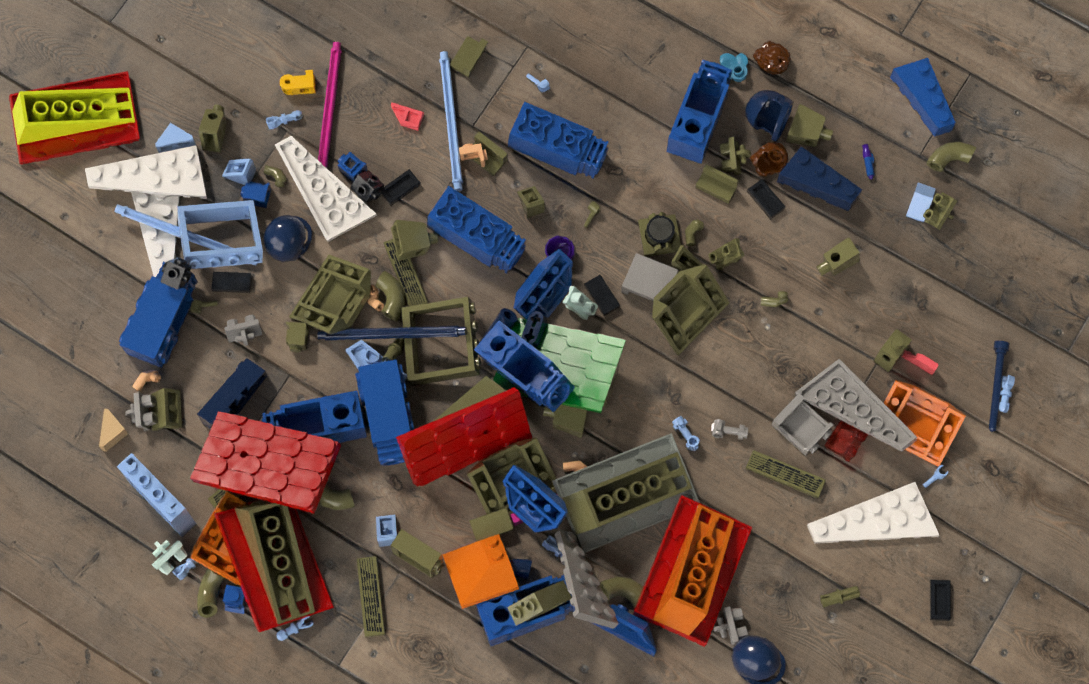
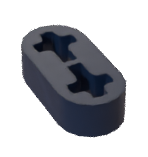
[522,311,547,348]

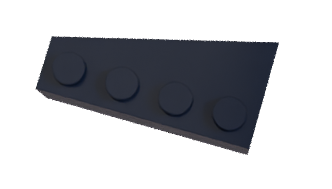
[777,147,862,211]
[197,358,267,430]

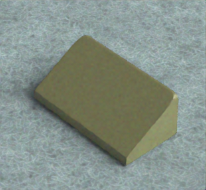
[469,508,514,542]

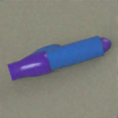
[862,144,875,179]

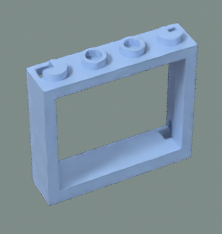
[177,200,263,269]
[117,453,196,537]

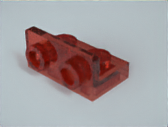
[824,420,868,462]

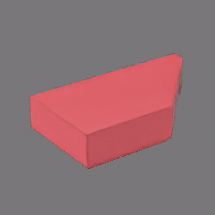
[391,102,424,131]
[902,351,939,375]

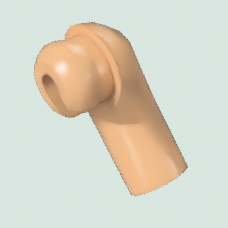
[367,284,384,311]
[133,370,161,391]
[563,460,588,472]

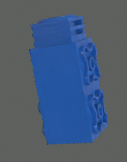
[667,60,732,164]
[507,101,608,179]
[427,186,526,274]
[119,261,198,368]
[474,321,575,412]
[355,359,414,466]
[262,390,367,443]
[476,575,575,647]

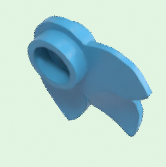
[720,53,748,82]

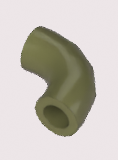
[927,142,977,172]
[375,271,405,322]
[319,483,355,510]
[197,568,225,618]
[599,577,643,608]

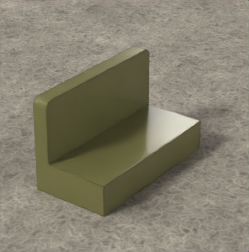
[450,36,488,77]
[472,131,508,176]
[695,164,739,204]
[151,388,182,431]

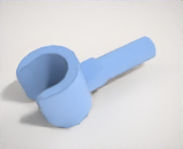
[526,73,550,93]
[923,465,948,488]

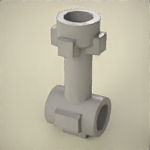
[711,419,748,440]

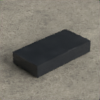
[381,169,421,206]
[747,179,786,219]
[211,271,252,293]
[584,275,620,316]
[930,579,951,621]

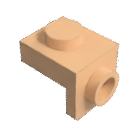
[459,143,488,167]

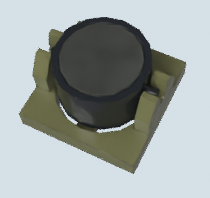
[638,212,681,257]

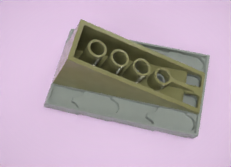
[552,433,700,553]

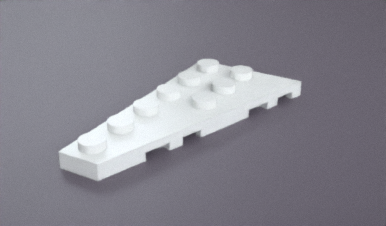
[275,136,377,242]
[85,145,207,199]
[131,191,180,277]
[807,482,939,543]

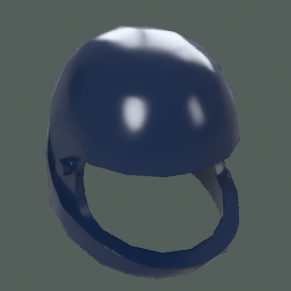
[745,90,794,142]
[263,215,312,262]
[731,635,786,684]

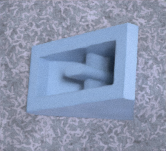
[155,123,195,153]
[222,159,256,185]
[906,182,936,223]
[376,514,398,547]

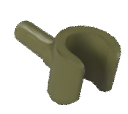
[584,201,600,228]
[191,300,218,313]

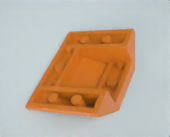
[884,380,966,467]
[190,492,246,587]
[442,534,519,609]

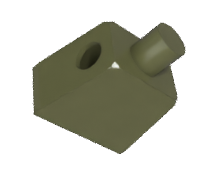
[198,104,227,153]
[786,104,833,147]
[391,220,438,261]
[816,237,860,276]
[874,329,912,372]
[543,405,588,438]

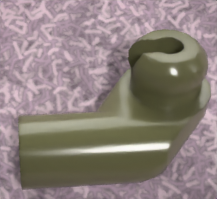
[264,165,287,188]
[685,219,704,246]
[761,291,789,307]

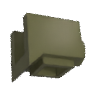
[285,322,308,353]

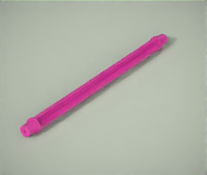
[318,42,342,168]

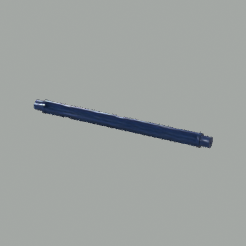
[317,326,467,341]

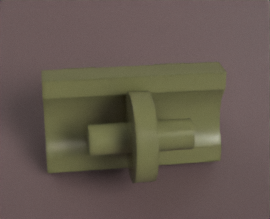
[720,137,751,175]
[923,192,957,230]
[708,238,745,270]

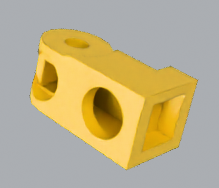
[279,70,316,95]

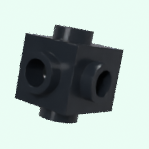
[350,170,384,203]
[160,257,192,290]

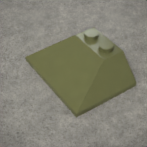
[289,254,371,334]
[652,264,730,356]
[467,437,556,516]

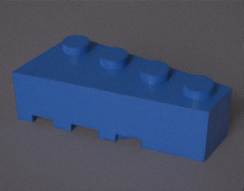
[890,58,956,137]

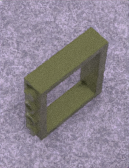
[402,297,481,386]

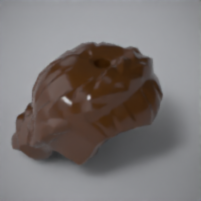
[753,41,791,75]
[750,142,788,177]

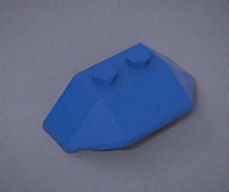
[513,249,573,320]
[503,465,568,533]
[592,604,657,657]

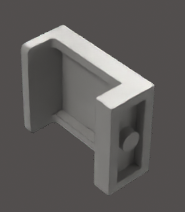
[621,253,678,301]
[771,393,834,456]

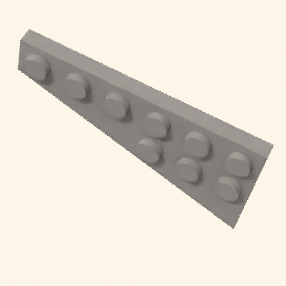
[795,359,917,452]
[555,529,619,629]

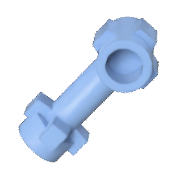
[672,416,700,451]

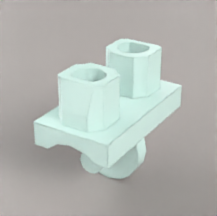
[563,286,598,320]
[152,540,188,575]

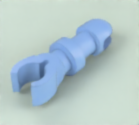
[266,110,303,129]
[999,375,1015,413]
[542,535,563,558]
[173,558,198,580]
[276,616,314,641]

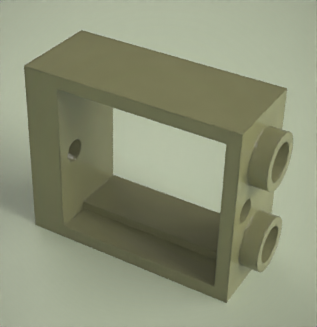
[391,529,444,578]
[507,580,572,626]

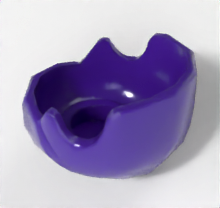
[545,235,576,260]

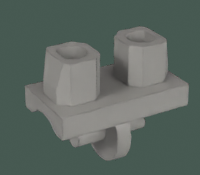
[224,314,262,346]
[125,392,158,431]
[713,606,748,645]

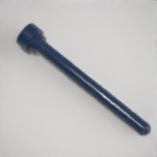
[989,341,1010,432]

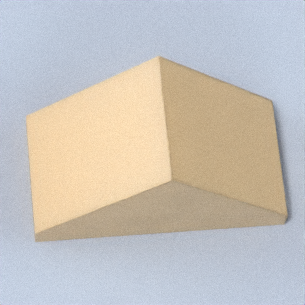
[99,409,128,451]

